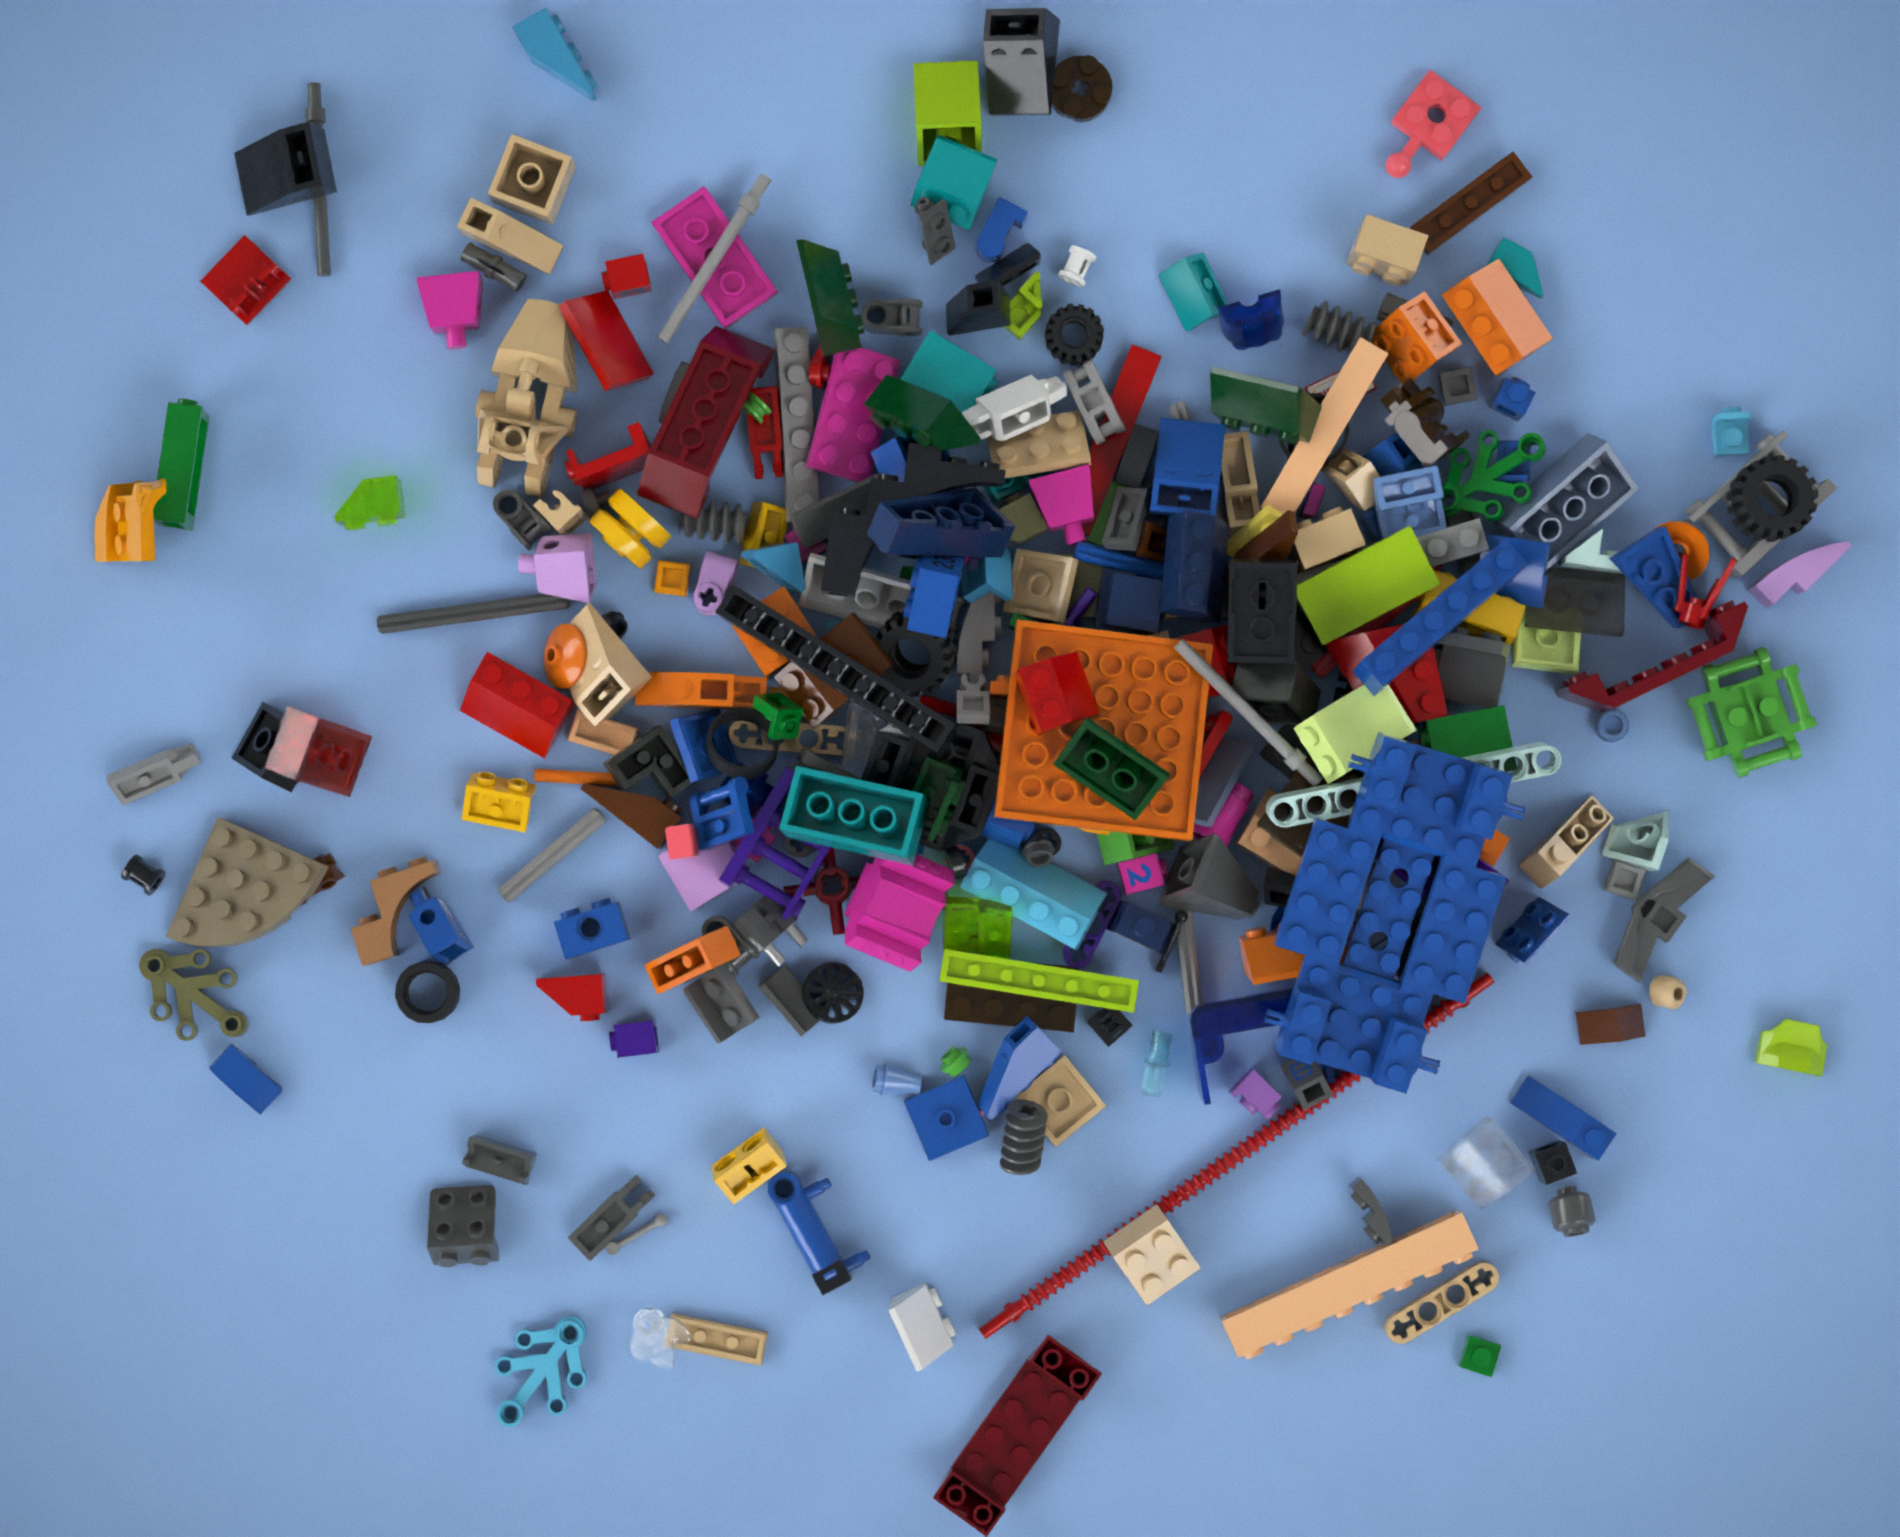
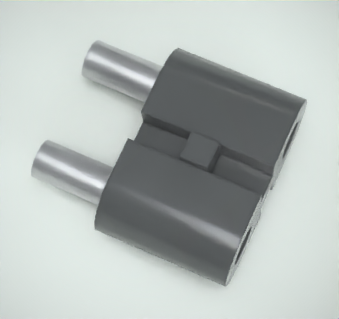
[732,896,808,967]

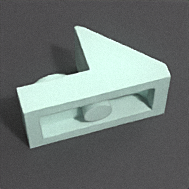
[1559,529,1624,576]

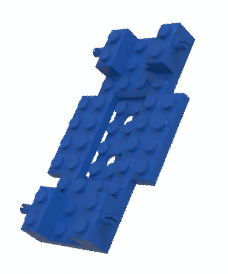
[1264,732,1525,1094]

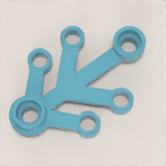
[494,1316,588,1427]

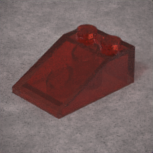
[265,706,372,797]

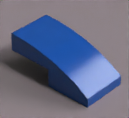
[209,1043,283,1115]

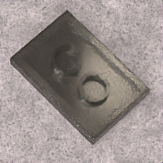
[1524,566,1625,637]

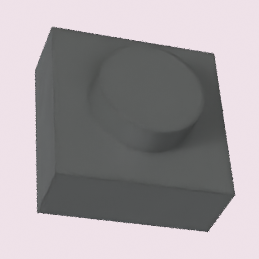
[1438,367,1478,407]

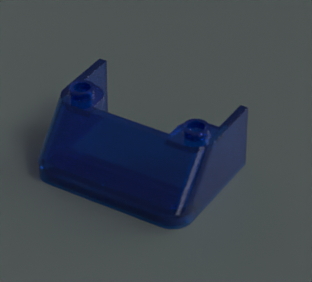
[1189,987,1335,1105]

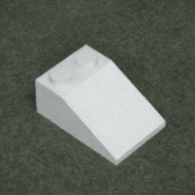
[888,1282,956,1372]

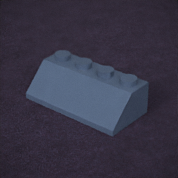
[1494,433,1639,571]

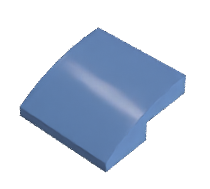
[1373,465,1447,540]

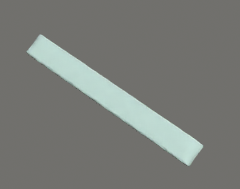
[1266,742,1562,827]

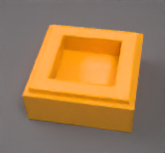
[654,560,691,597]

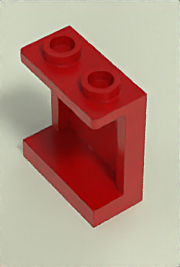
[564,422,651,489]

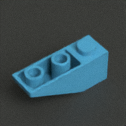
[512,8,598,101]

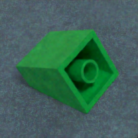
[1419,705,1517,773]

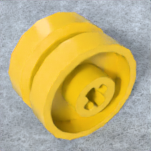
[588,488,672,570]

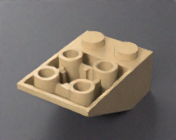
[569,603,652,726]

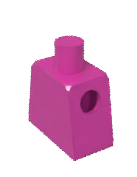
[417,271,483,350]
[1029,464,1094,546]

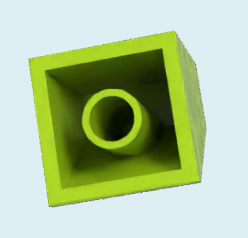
[913,60,982,166]

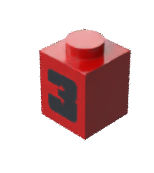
[601,254,652,299]

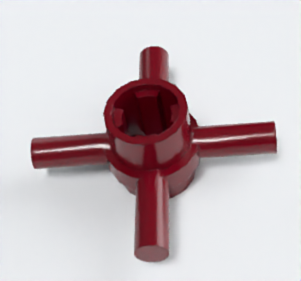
[783,847,860,935]

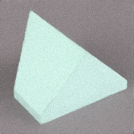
[1602,810,1669,871]

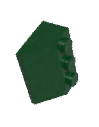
[796,239,865,356]
[1210,366,1322,445]
[864,374,982,450]

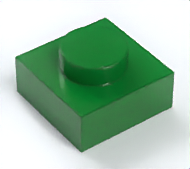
[1458,1334,1501,1377]

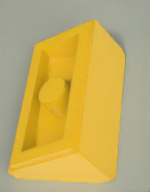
[739,502,788,568]

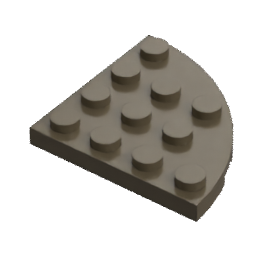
[166,817,329,947]

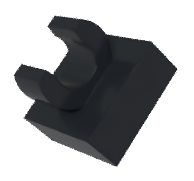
[1087,1008,1133,1047]

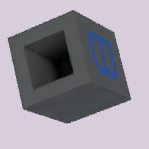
[1280,1059,1333,1110]

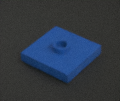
[670,709,739,783]
[904,1075,990,1161]

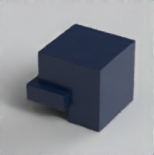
[1093,568,1162,636]

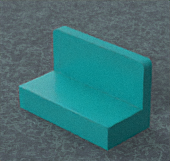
[1159,252,1231,331]

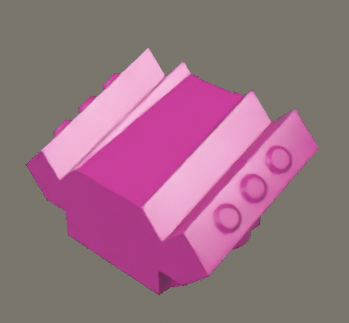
[844,854,954,972]

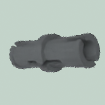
[460,242,527,292]

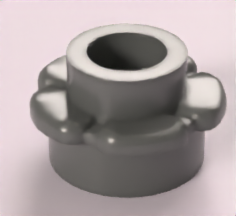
[1022,837,1055,867]

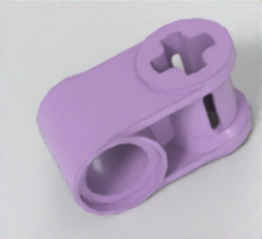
[693,550,739,616]

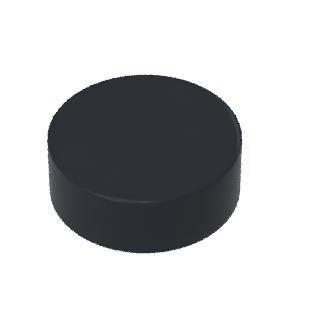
[944,845,967,880]

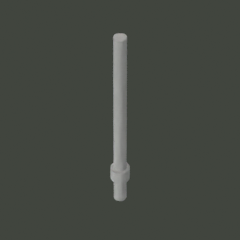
[657,173,772,344]
[1174,639,1323,787]

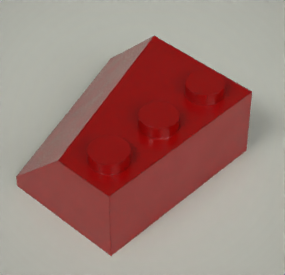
[1325,624,1448,724]

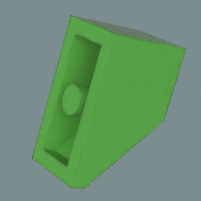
[1097,832,1175,865]

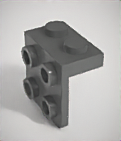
[1438,627,1511,708]
[427,1185,499,1267]

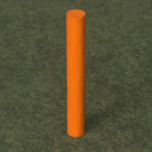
[534,769,633,787]

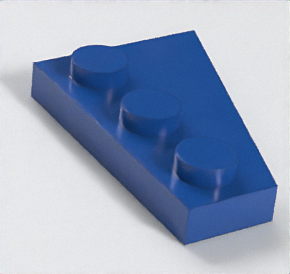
[1609,527,1698,628]

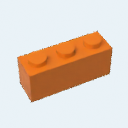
[644,925,741,995]

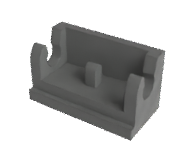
[462,1135,537,1185]

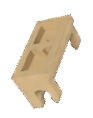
[533,490,589,535]

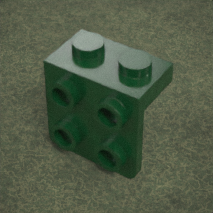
[912,754,966,842]

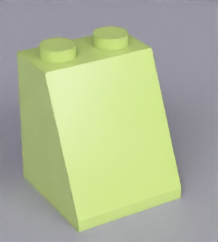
[1293,685,1417,784]

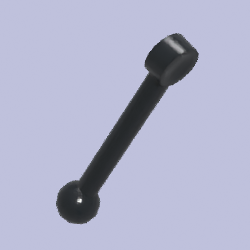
[1155,910,1188,973]

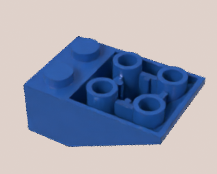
[1150,417,1225,517]

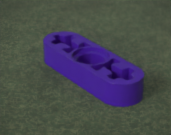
[1062,881,1121,968]

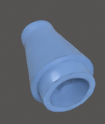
[872,1063,922,1096]

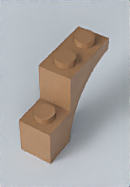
[350,857,441,966]

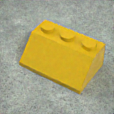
[1410,570,1526,645]

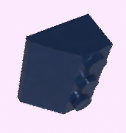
[1159,511,1229,623]

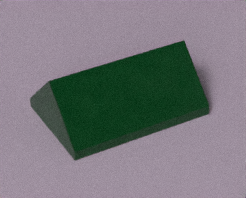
[1053,717,1170,821]

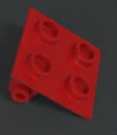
[200,235,291,325]

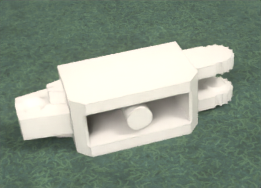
[962,375,1067,441]

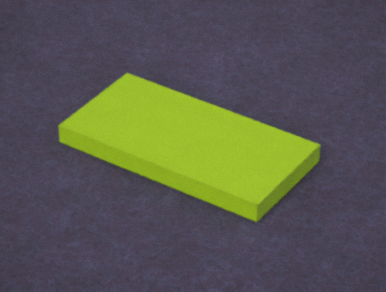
[1297,525,1440,646]

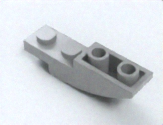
[956,592,1001,691]

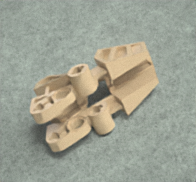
[476,299,578,498]

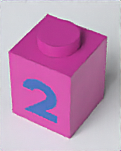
[1117,853,1168,895]

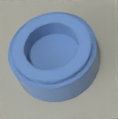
[1594,709,1629,742]

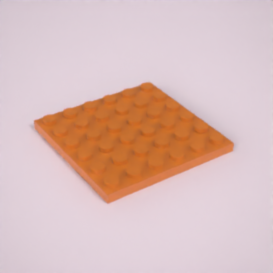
[994,619,1213,841]

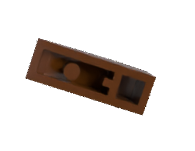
[1224,510,1298,598]
[580,784,684,849]

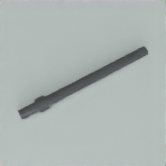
[306,82,331,277]

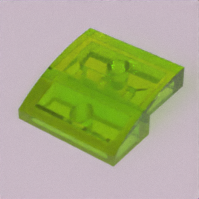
[942,897,1012,959]

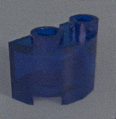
[1218,289,1285,350]

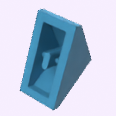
[741,542,806,593]

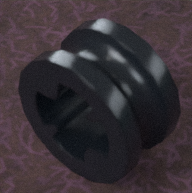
[1033,828,1061,856]

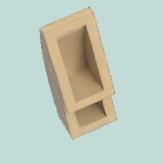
[1220,431,1260,539]

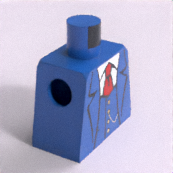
[408,887,474,965]

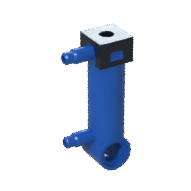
[768,1170,871,1296]

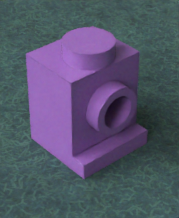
[1228,1068,1282,1119]

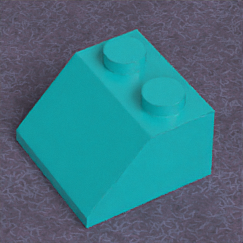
[910,135,998,231]

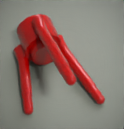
[1674,554,1737,630]

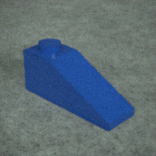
[1510,1076,1617,1161]

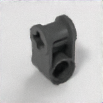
[861,299,923,336]
[493,490,553,551]
[701,915,760,977]

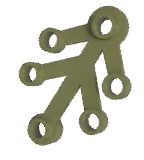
[139,949,249,1041]

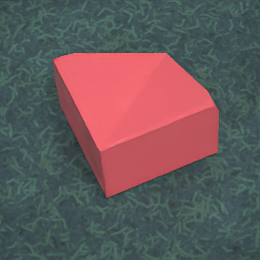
[665,823,699,860]

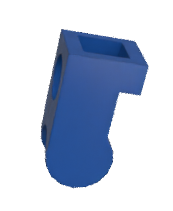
[977,197,1028,263]

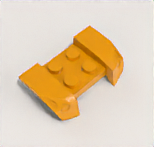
[94,478,166,562]

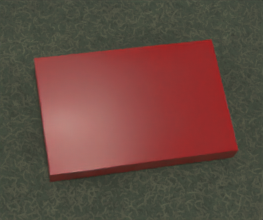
[558,291,654,391]

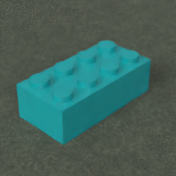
[779,766,929,866]

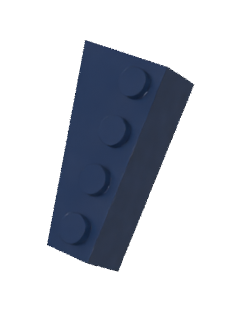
[867,487,1016,558]

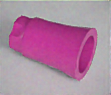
[1193,782,1254,848]

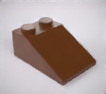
[774,612,894,728]

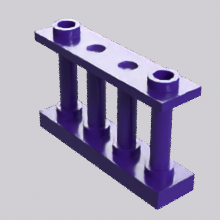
[719,766,831,922]

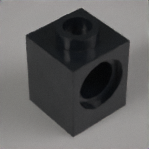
[1528,1140,1577,1185]

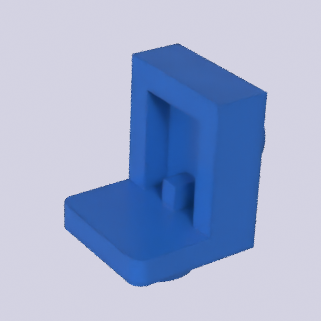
[1496,440,1531,484]

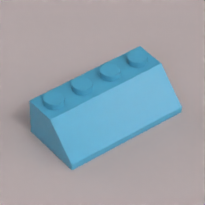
[960,839,1108,951]

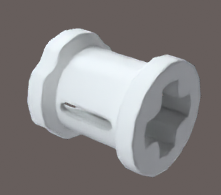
[1058,245,1097,287]

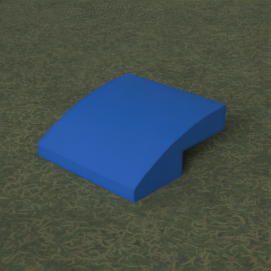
[1480,533,1550,608]

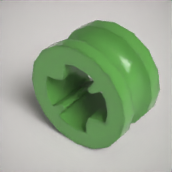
[743,392,772,424]

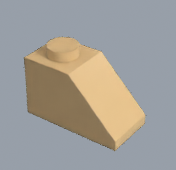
[1321,447,1380,511]

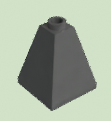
[1159,834,1260,920]

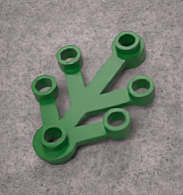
[1441,430,1546,522]

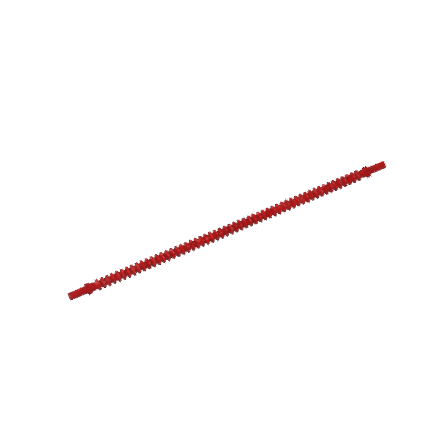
[979,972,1495,1339]

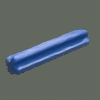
[1073,542,1164,580]

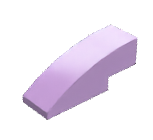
[1747,541,1852,608]

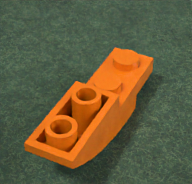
[635,672,767,711]

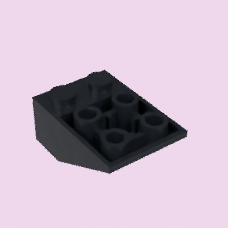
[983,8,1060,115]
[234,121,337,216]

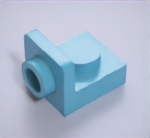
[1711,407,1751,456]

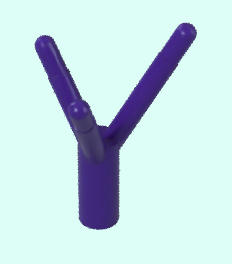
[1038,586,1098,627]

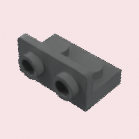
[683,964,760,1043]

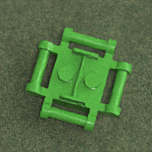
[1685,647,1818,778]

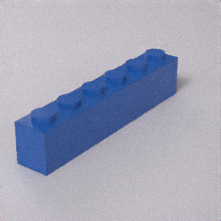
[1353,539,1528,696]

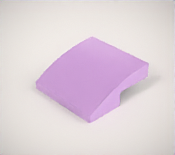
[658,840,737,912]

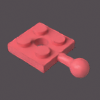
[1385,70,1482,178]

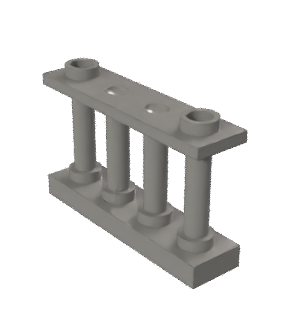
[1683,431,1837,579]

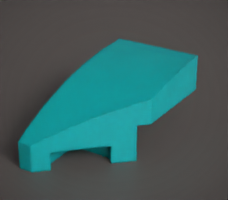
[1487,237,1544,299]

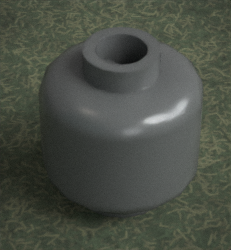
[1548,1186,1595,1237]

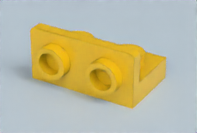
[462,771,536,832]

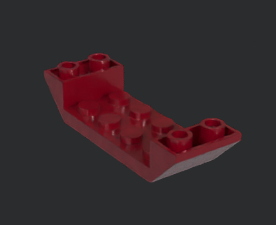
[637,326,775,520]
[1555,600,1748,713]
[933,1334,1102,1537]

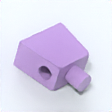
[518,533,597,603]

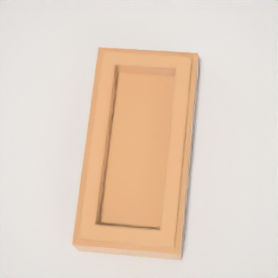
[567,709,640,755]

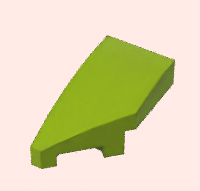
[1004,270,1042,341]

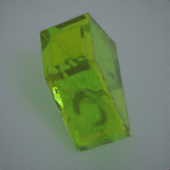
[335,475,406,530]

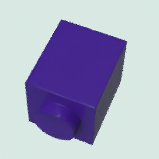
[609,1019,659,1058]

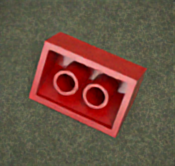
[460,652,576,759]

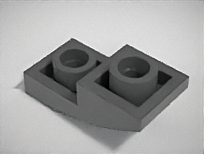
[1349,1177,1393,1245]

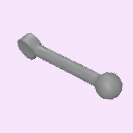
[606,1214,667,1255]

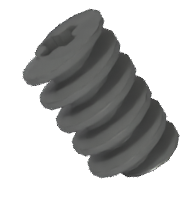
[1302,300,1376,355]
[679,500,748,545]
[999,1099,1048,1175]

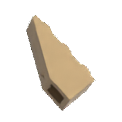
[457,197,564,275]
[1518,795,1614,889]

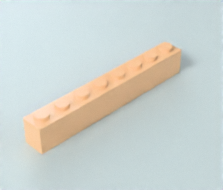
[1219,1210,1479,1359]

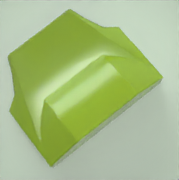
[1755,1019,1827,1077]

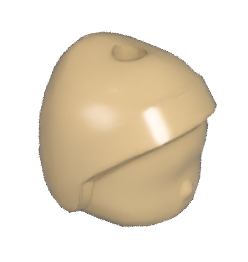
[1649,975,1687,1009]

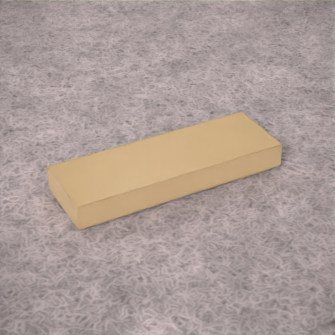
[665,1313,768,1366]

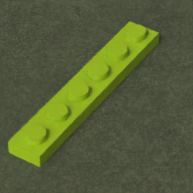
[939,949,1139,1013]

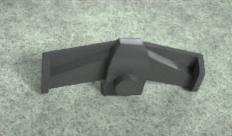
[1613,857,1715,982]

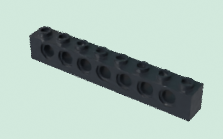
[715,585,959,757]

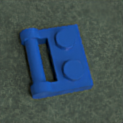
[689,776,754,850]

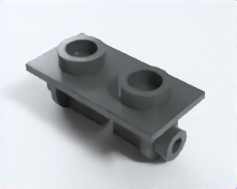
[915,197,956,265]

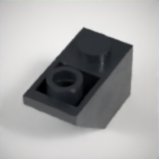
[946,280,1011,336]

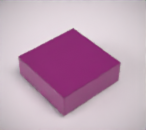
[1299,482,1326,520]

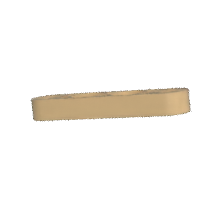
[729,721,856,756]
[1384,1261,1499,1344]

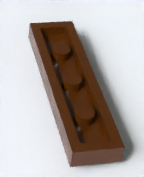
[1409,151,1533,256]

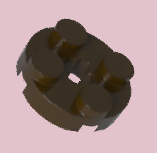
[1052,55,1113,122]

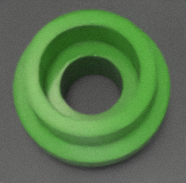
[940,1047,971,1077]

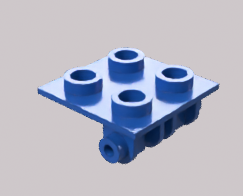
[1495,897,1571,964]

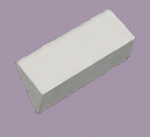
[799,553,915,629]

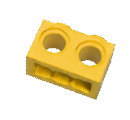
[711,1128,787,1204]

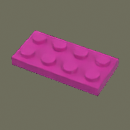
[651,186,778,330]
[805,347,901,483]

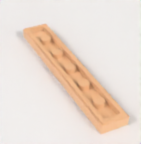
[1260,337,1389,514]

